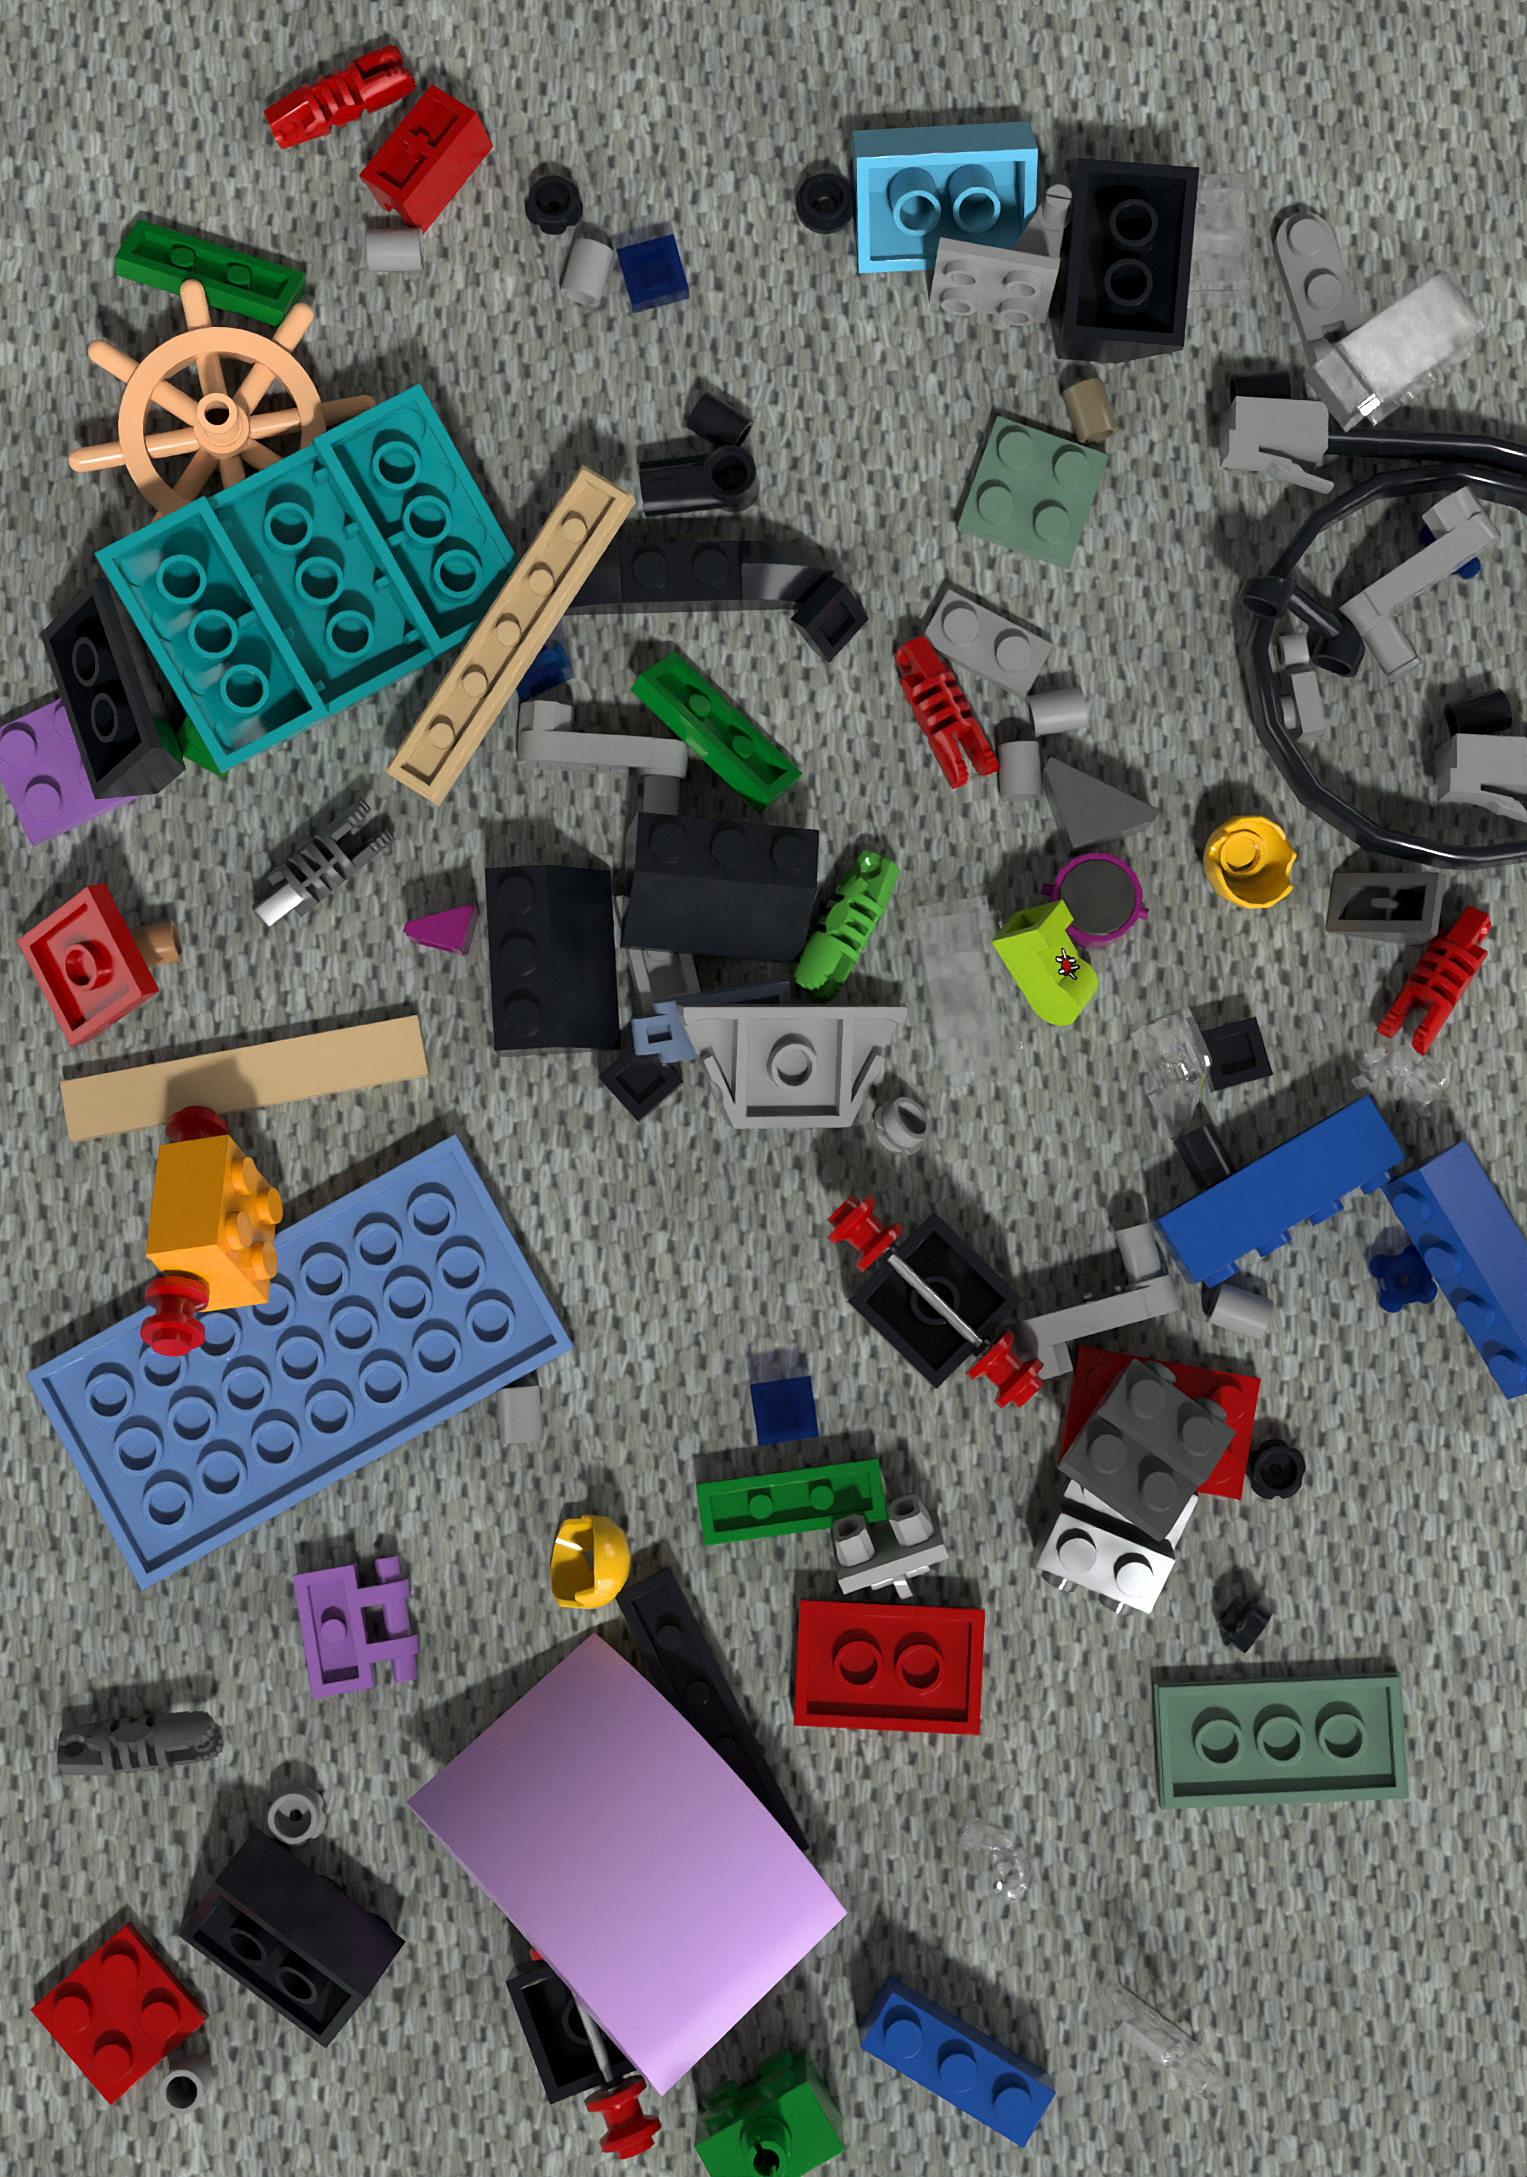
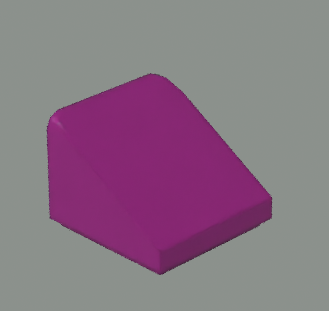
[403,904,479,956]

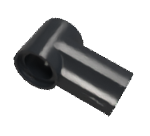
[639,445,760,517]

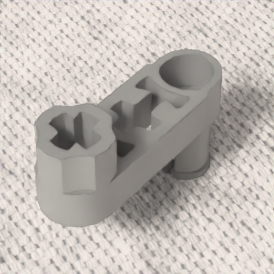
[1338,485,1502,683]
[516,700,689,816]
[1005,1222,1181,1380]

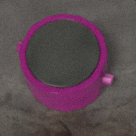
[1040,853,1149,948]

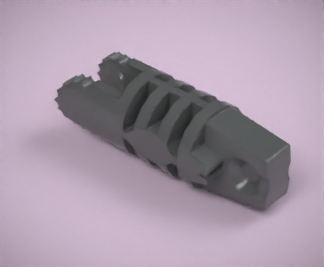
[252,798,396,927]
[57,1710,224,1776]

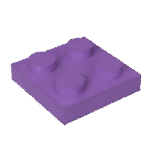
[0,698,142,846]

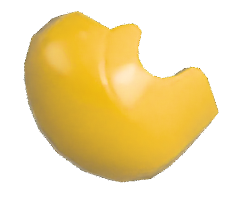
[1203,814,1297,909]
[550,1514,631,1609]

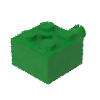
[694,2049,845,2177]

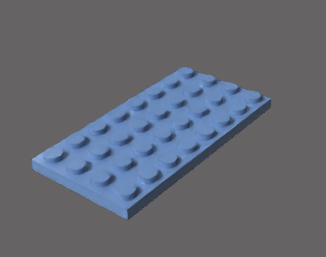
[25,1134,575,1591]

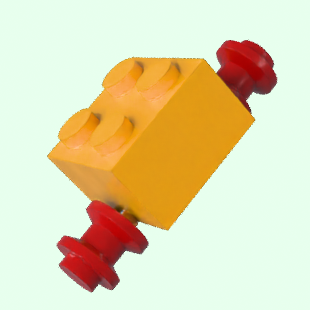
[140,1106,283,1357]

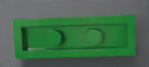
[114,219,306,328]
[630,651,803,814]
[696,1457,887,1546]

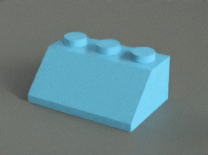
[852,121,1038,273]

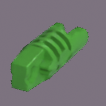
[793,850,900,1003]

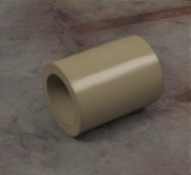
[1062,378,1119,446]

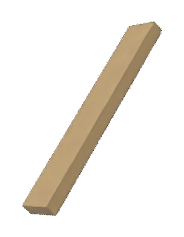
[384,465,636,807]
[60,1015,430,1142]

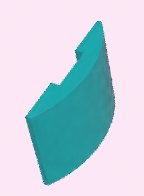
[94,383,519,774]

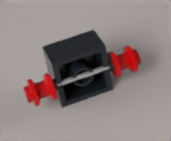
[827,1194,1044,1408]
[505,1946,662,2159]

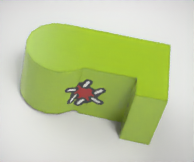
[991,899,1099,1026]

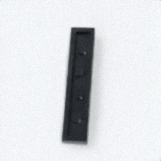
[615,1566,810,1852]

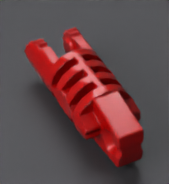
[263,44,416,149]
[894,635,1000,789]
[1376,905,1491,1056]

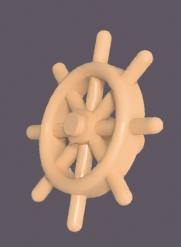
[68,279,377,524]

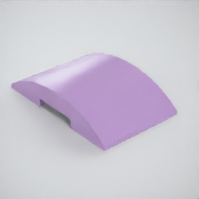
[406,1633,847,2097]

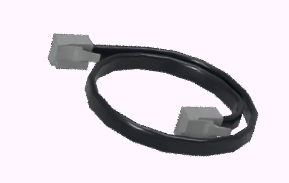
[1219,396,1527,870]

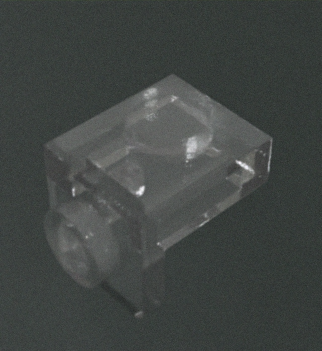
[1348,1041,1452,1120]

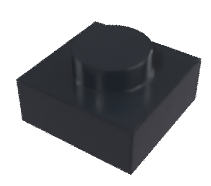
[790,575,869,663]
[1194,1017,1273,1093]
[598,1045,684,1124]

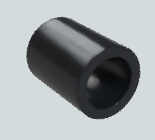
[1230,370,1291,404]
[686,392,754,448]
[1444,688,1512,737]
[1173,1122,1237,1190]

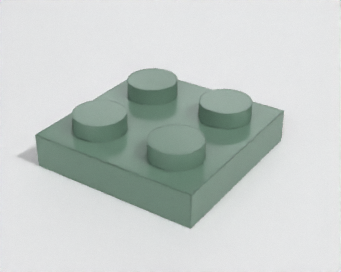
[957,416,1109,569]

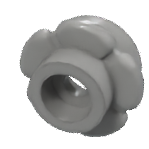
[874,1097,931,1155]
[265,1784,327,1847]

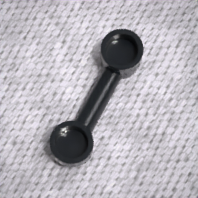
[1237,576,1365,677]

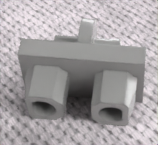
[832,1494,949,1600]

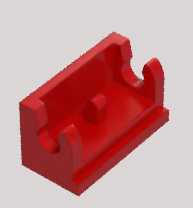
[359,84,493,235]

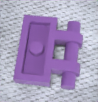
[292,1555,421,1699]

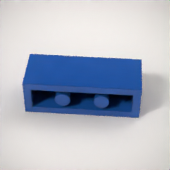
[858,1975,1056,2148]

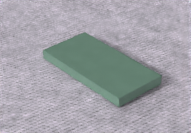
[1152,1671,1409,1810]

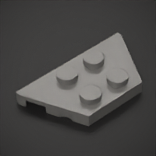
[676,1004,908,1129]

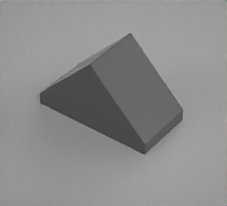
[1041,756,1159,857]
[1326,872,1445,946]

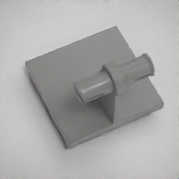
[929,184,1072,326]

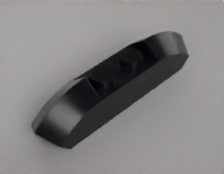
[563,540,835,616]

